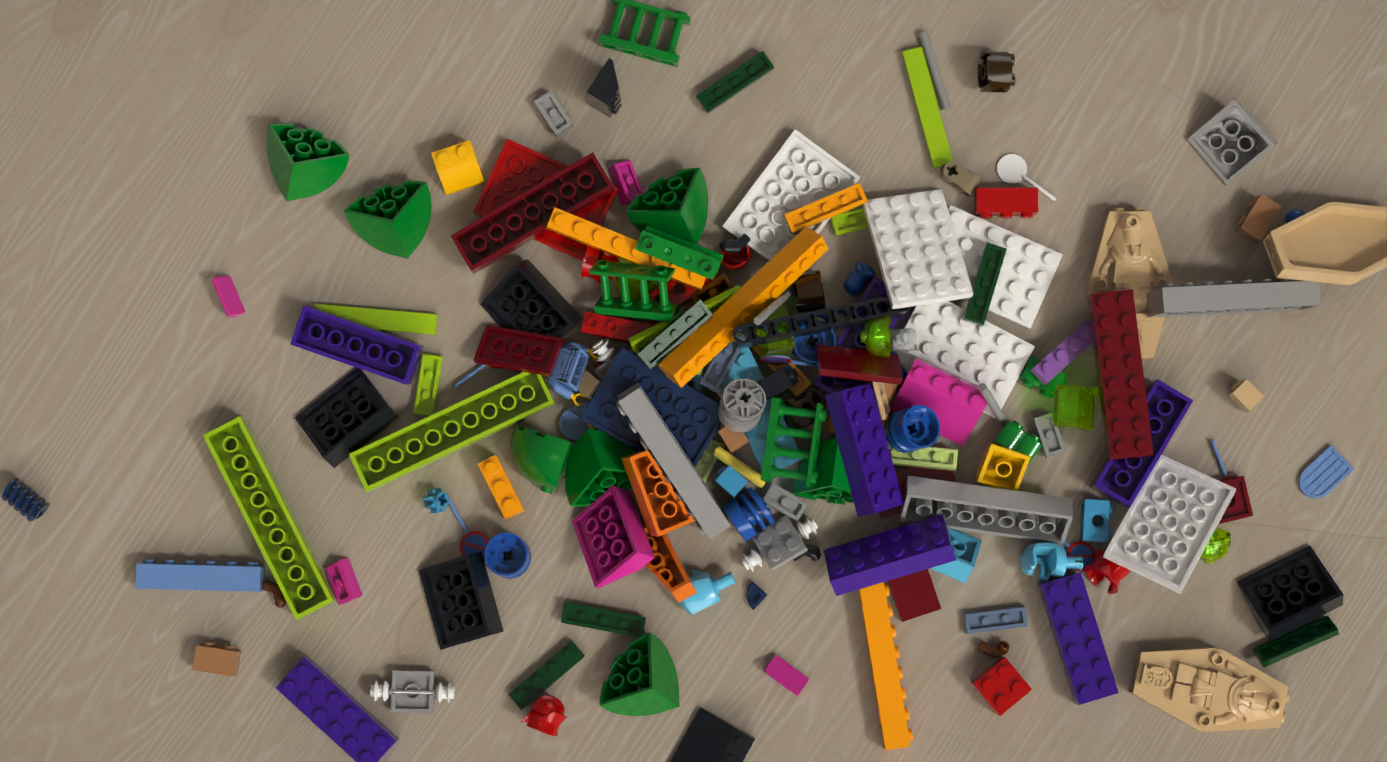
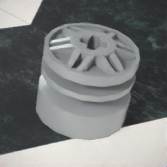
[718,378,766,432]

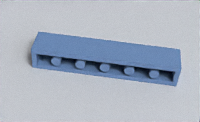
[135,560,265,592]

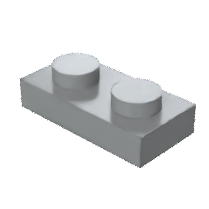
[534,91,573,136]
[1033,412,1066,458]
[763,483,808,522]

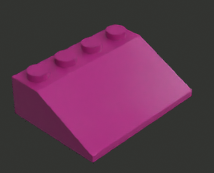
[890,356,991,447]
[572,486,655,588]

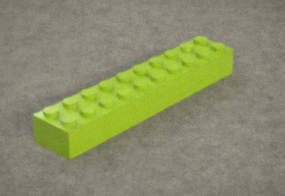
[349,372,556,493]
[203,416,337,620]

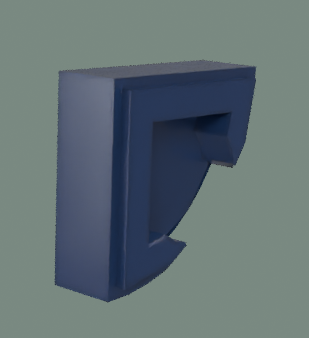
[747,581,767,610]

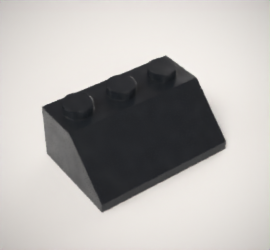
[587,58,622,118]

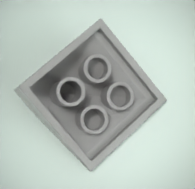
[1188,99,1278,185]

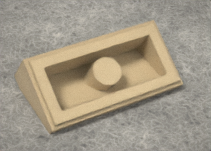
[868,381,891,420]

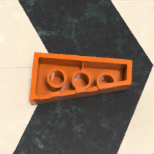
[621,450,695,537]
[643,525,697,603]

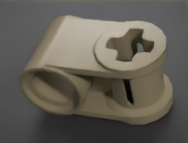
[941,162,981,197]

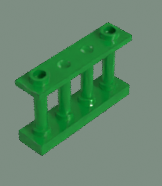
[599,0,691,68]
[635,225,724,280]
[590,260,679,322]
[761,397,827,488]

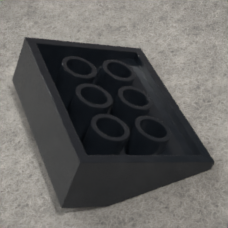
[480,259,583,339]
[295,368,399,468]
[1237,546,1344,641]
[419,552,504,650]
[670,707,755,762]

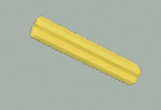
[712,446,766,488]

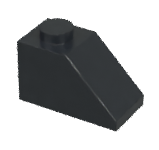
[756,364,799,401]

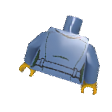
[545,342,599,407]

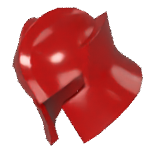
[581,246,620,285]
[1083,549,1130,594]
[521,695,567,736]

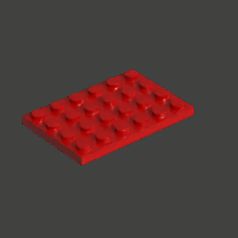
[473,139,618,262]

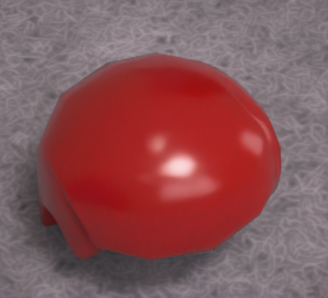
[720,245,751,270]

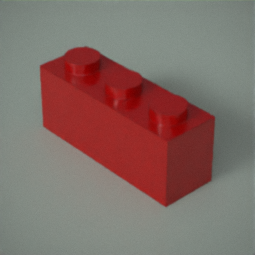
[974,188,1038,219]

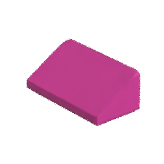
[608,160,644,206]
[212,276,245,318]
[324,558,362,605]
[764,654,809,696]

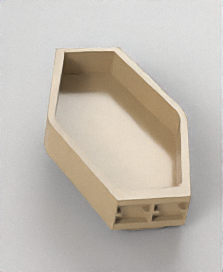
[1263,202,1387,285]
[1087,208,1173,360]
[1129,647,1290,732]

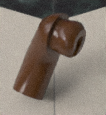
[263,580,286,608]
[977,640,1010,658]

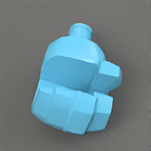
[1020,542,1083,583]
[680,569,736,615]

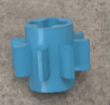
[423,488,449,514]

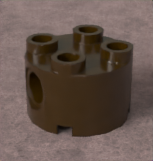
[977,52,1016,93]
[792,270,826,313]
[783,390,827,429]

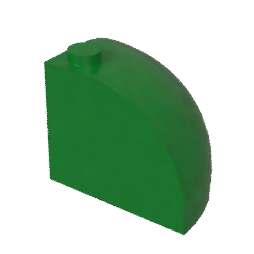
[266,123,350,201]
[626,168,708,244]
[344,181,432,259]
[511,425,574,494]
[565,429,638,507]
[792,436,854,505]
[600,632,680,716]

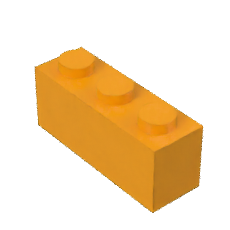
[478,455,526,520]

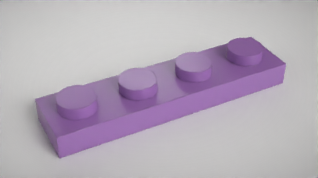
[1031,320,1093,386]

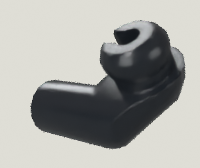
[719,233,751,254]
[793,544,821,562]

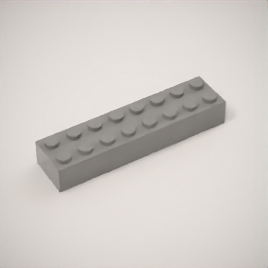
[1146,279,1321,318]
[616,382,731,539]
[900,476,1073,544]

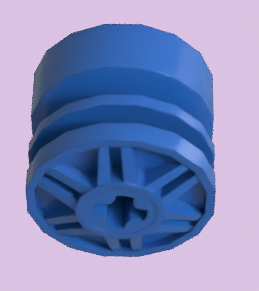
[789,320,836,363]
[885,405,940,453]
[722,487,775,542]
[484,532,531,579]

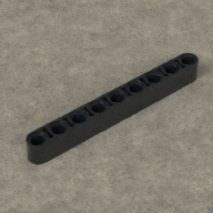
[730,296,911,349]

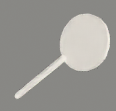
[997,154,1056,201]

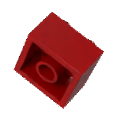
[970,656,1032,716]

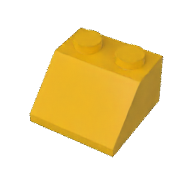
[431,140,485,195]
[975,443,1031,491]

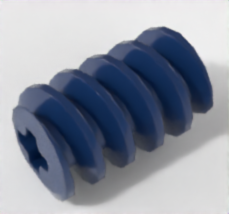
[2,478,50,522]

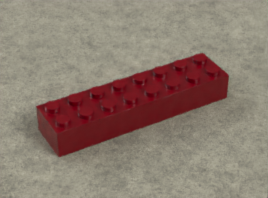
[451,152,615,274]
[1087,289,1154,461]

